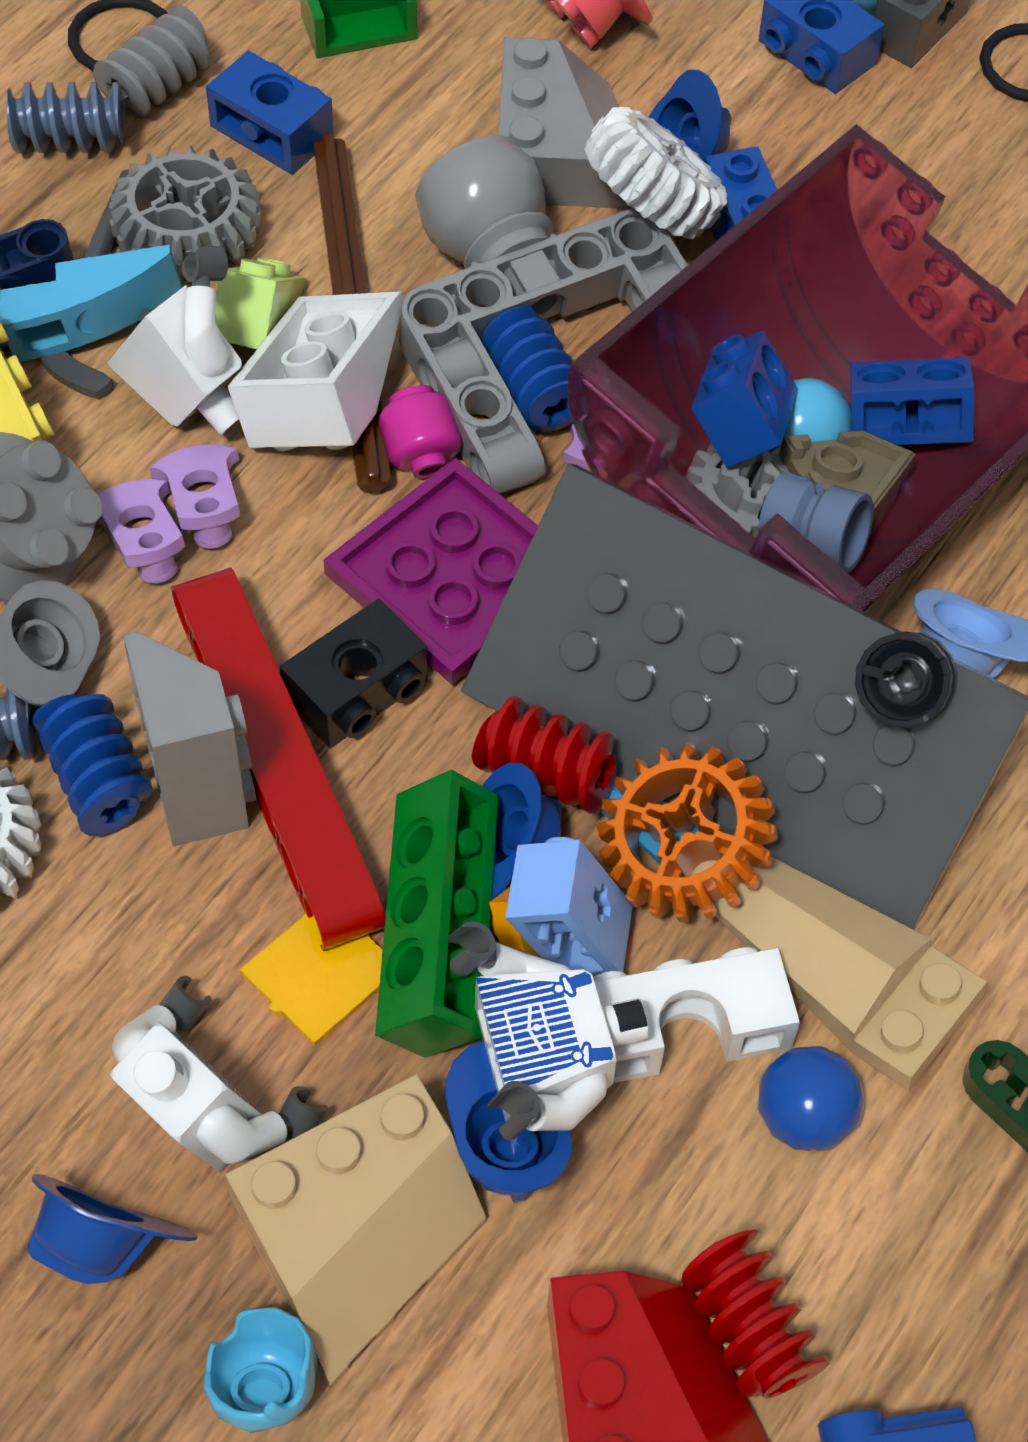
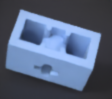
[505,837,633,977]

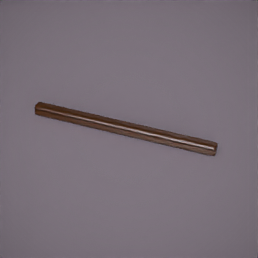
[314,133,392,494]

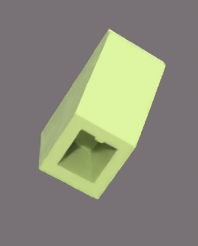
[216,257,306,349]

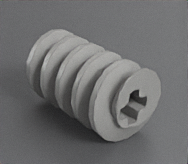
[93,5,212,117]

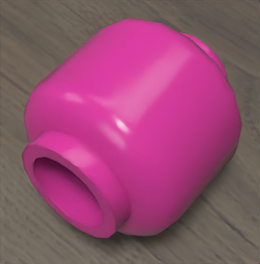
[379,385,462,479]

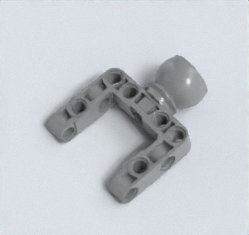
[399,135,689,495]

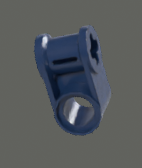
[0,219,74,290]

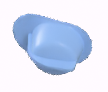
[913,589,1028,678]

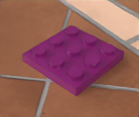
[323,458,538,684]

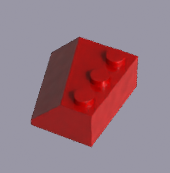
[547,1271,768,1442]

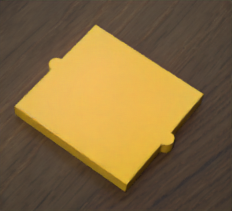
[239,914,383,1047]

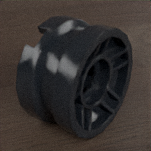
[855,632,958,728]

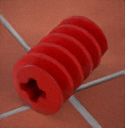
[471,696,617,814]
[681,1230,830,1398]

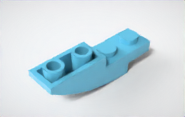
[0,244,182,362]

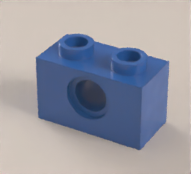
[758,0,885,95]
[206,50,334,175]

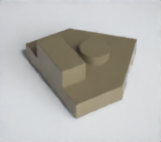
[779,430,916,535]

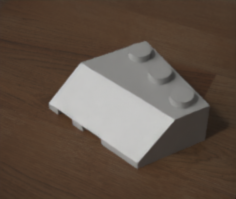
[498,37,634,209]
[123,632,257,846]

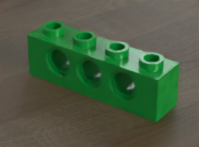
[375,769,498,1058]

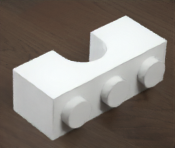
[593,947,800,1083]

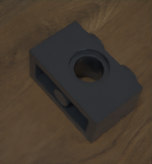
[279,598,428,749]

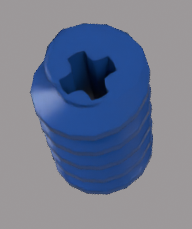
[481,306,586,432]
[32,694,153,837]

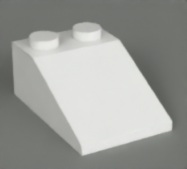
[228,291,403,451]

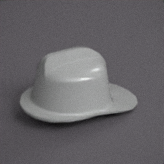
[0,580,100,706]

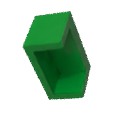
[300,0,418,59]

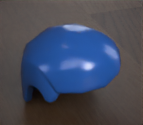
[758,1046,865,1151]

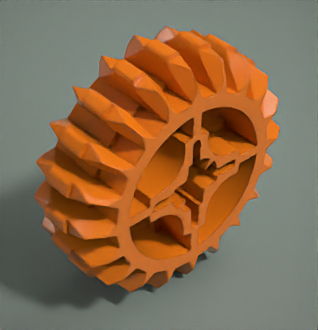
[596,742,778,924]

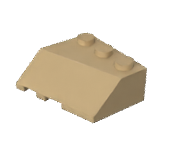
[225,1074,486,1388]

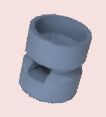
[758,472,874,574]

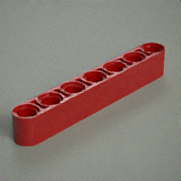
[171,567,385,951]

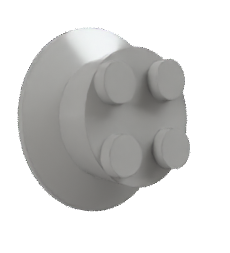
[0,432,102,603]

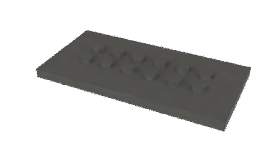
[461,463,1028,930]

